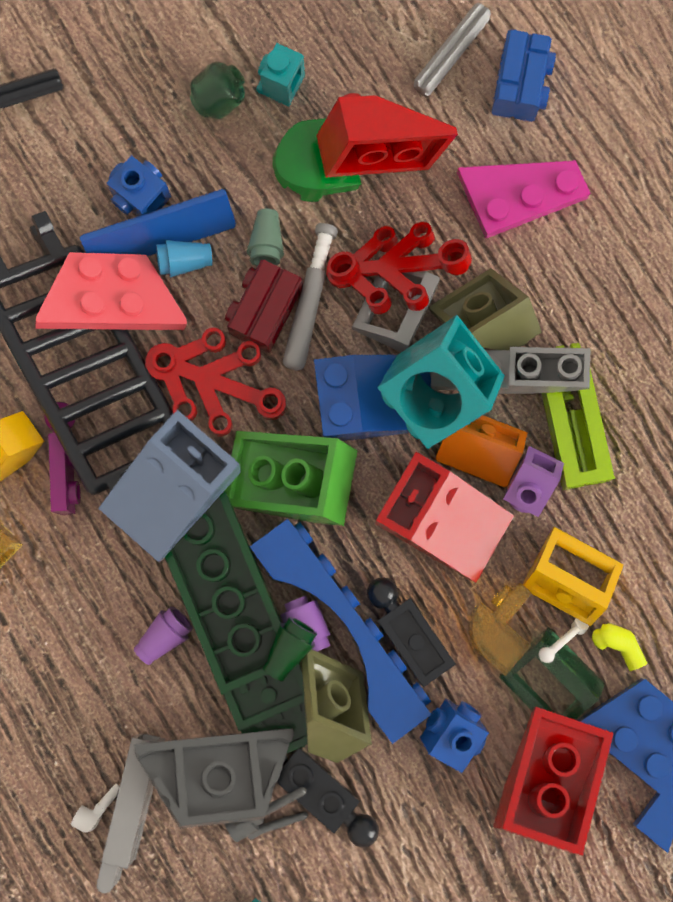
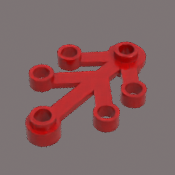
[326,222,472,314]
[145,327,287,436]

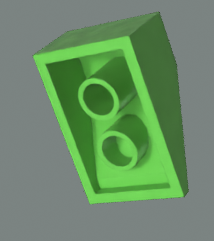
[225,431,358,526]

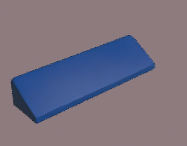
[80,189,236,256]

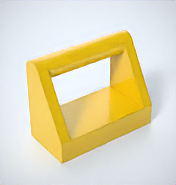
[521,526,623,626]

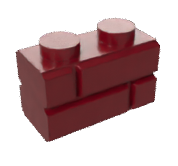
[225,259,303,353]

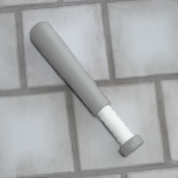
[283,223,338,371]

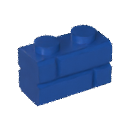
[491,29,556,122]

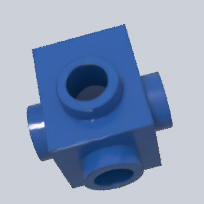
[106,155,171,217]
[420,698,489,773]

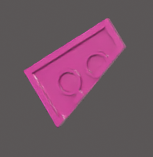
[457,161,591,239]

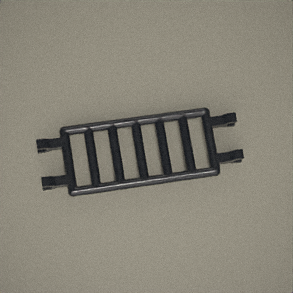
[0,211,173,495]

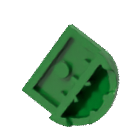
[272,118,362,202]

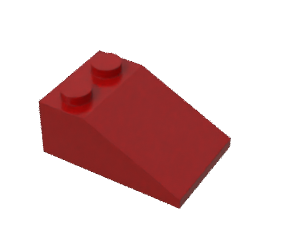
[316,93,458,177]
[493,707,614,856]

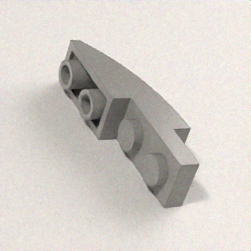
[431,347,591,394]

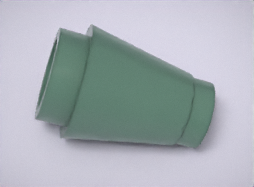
[247,208,284,267]

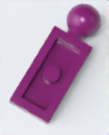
[44,402,81,515]

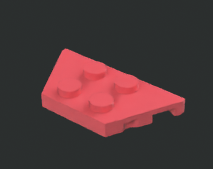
[35,252,187,330]

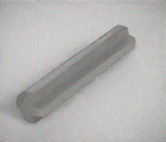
[414,3,491,96]

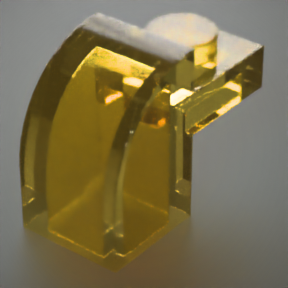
[468,583,532,676]

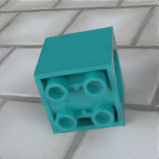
[378,315,505,449]

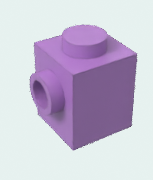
[503,446,564,517]

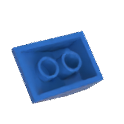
[314,355,431,441]

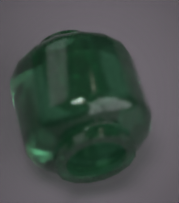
[190,61,245,119]

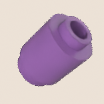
[280,595,331,651]

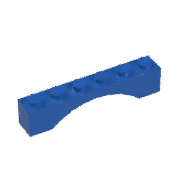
[249,519,432,744]

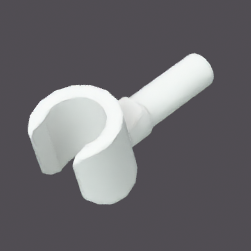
[71,783,120,833]

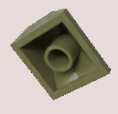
[429,268,542,350]
[302,649,372,763]

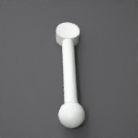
[539,618,589,663]

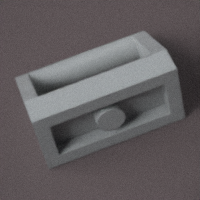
[351,271,440,352]

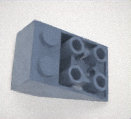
[98,410,241,563]

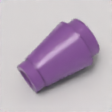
[134,606,193,665]

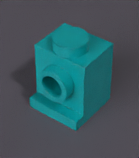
[256,43,305,107]

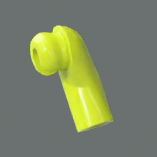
[592,623,648,671]

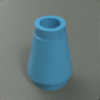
[156,240,213,278]

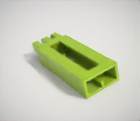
[541,342,615,490]

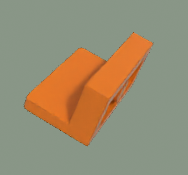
[435,415,528,487]

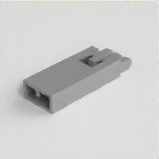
[97,733,165,893]

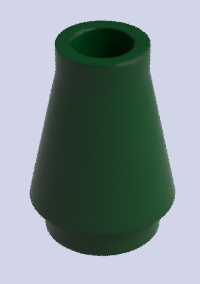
[263,616,317,681]

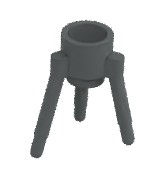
[225,756,308,842]

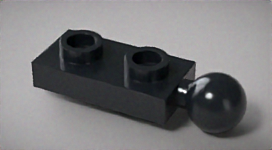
[367,577,456,687]
[277,748,379,848]

